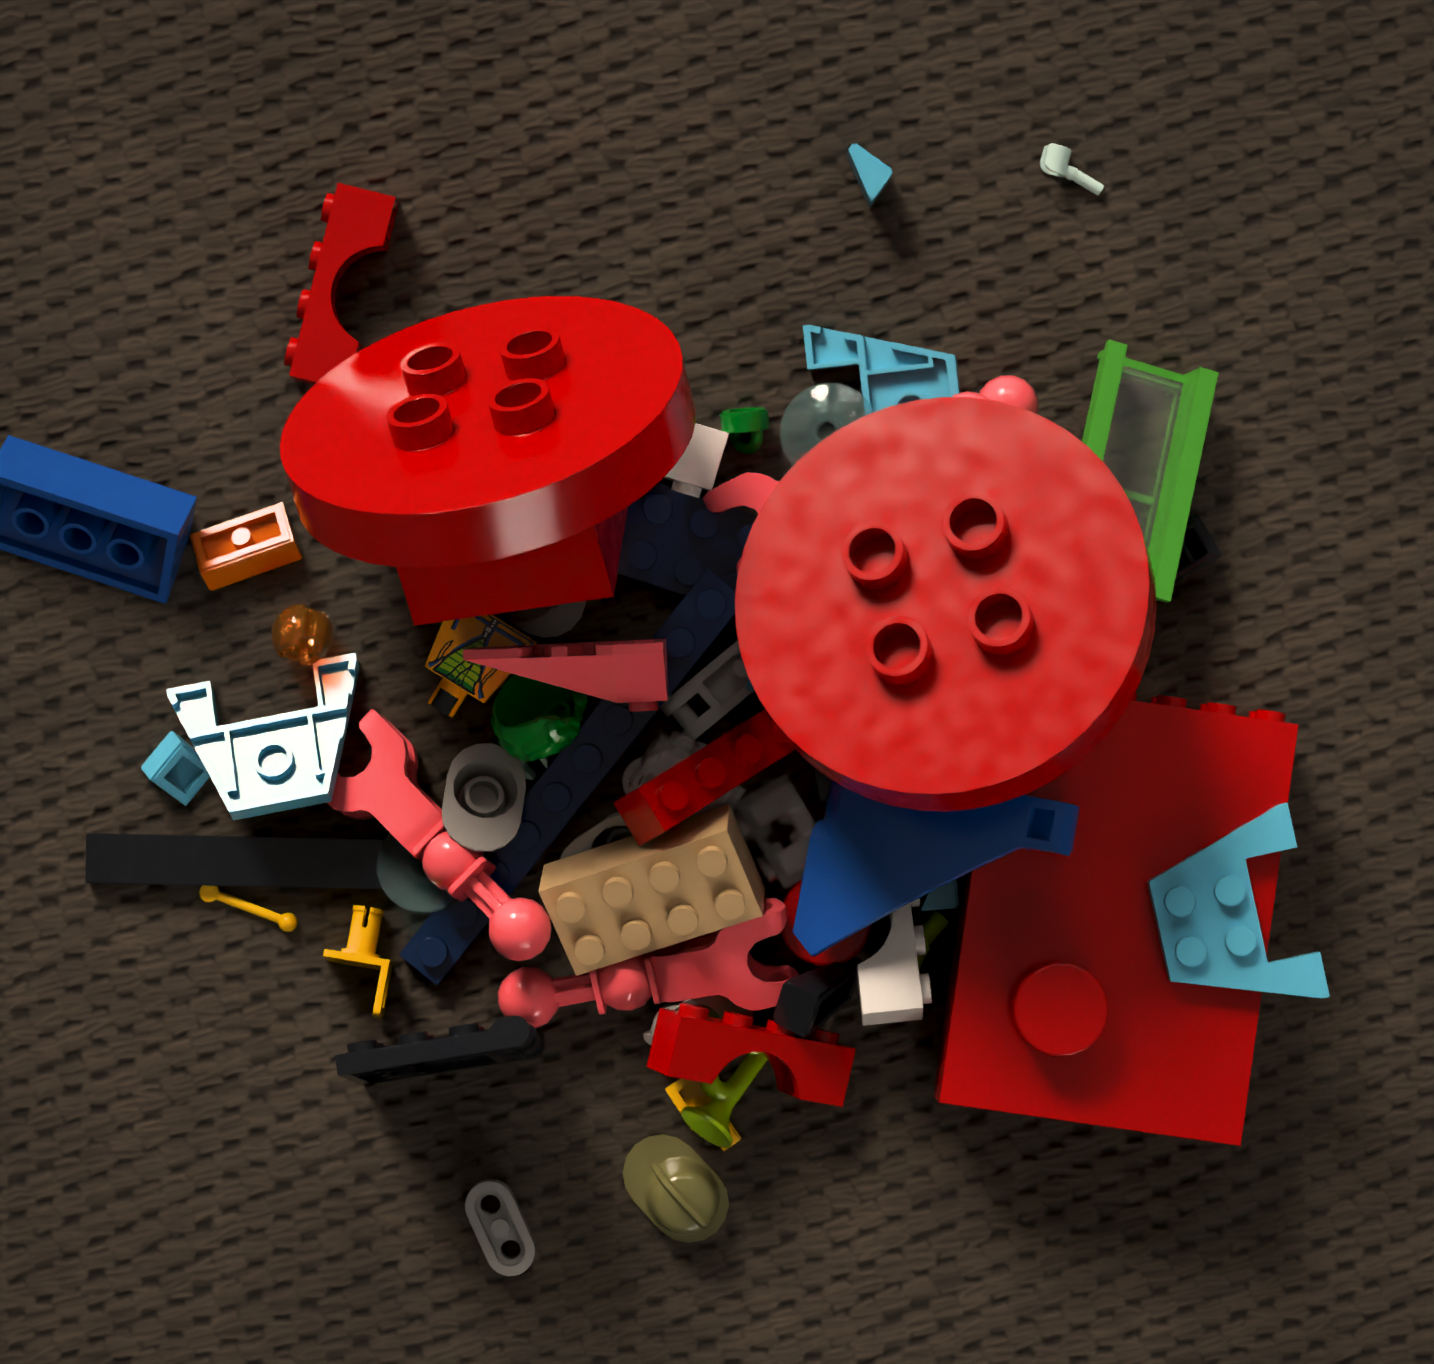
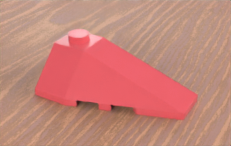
[463,638,669,712]

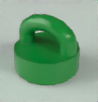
[720,407,770,454]

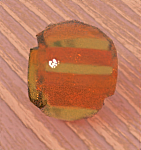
[271,604,334,665]

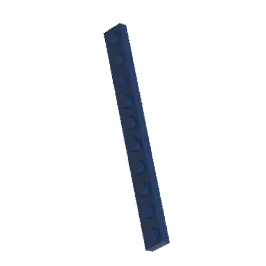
[399,568,736,985]

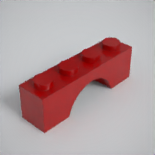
[284,183,399,384]
[613,709,795,846]
[646,1003,856,1107]

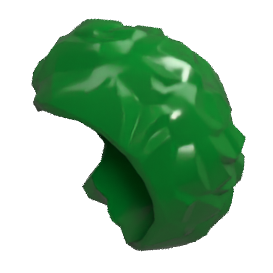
[490,674,589,763]

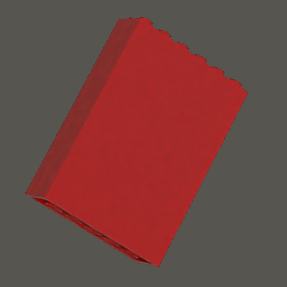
[933,692,1299,1146]

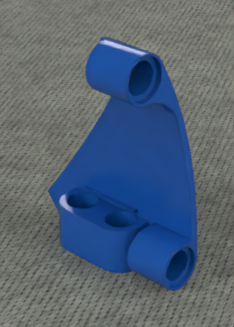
[793,780,1080,957]

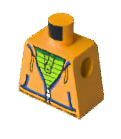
[425,614,538,718]

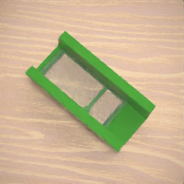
[1082,339,1219,603]

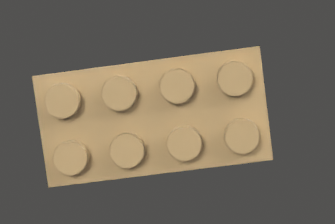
[538,804,765,976]

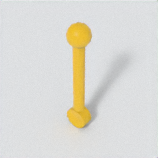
[199,885,297,932]

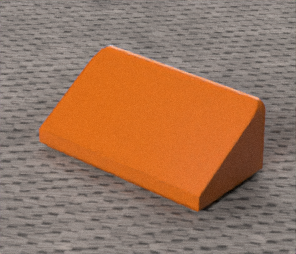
[190,502,302,591]

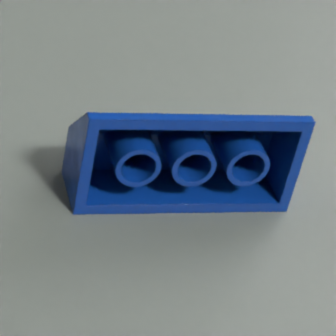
[0,435,197,604]

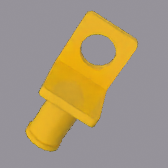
[323,905,393,1020]

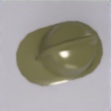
[623,1134,729,1243]

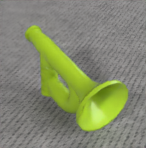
[681,1052,768,1148]

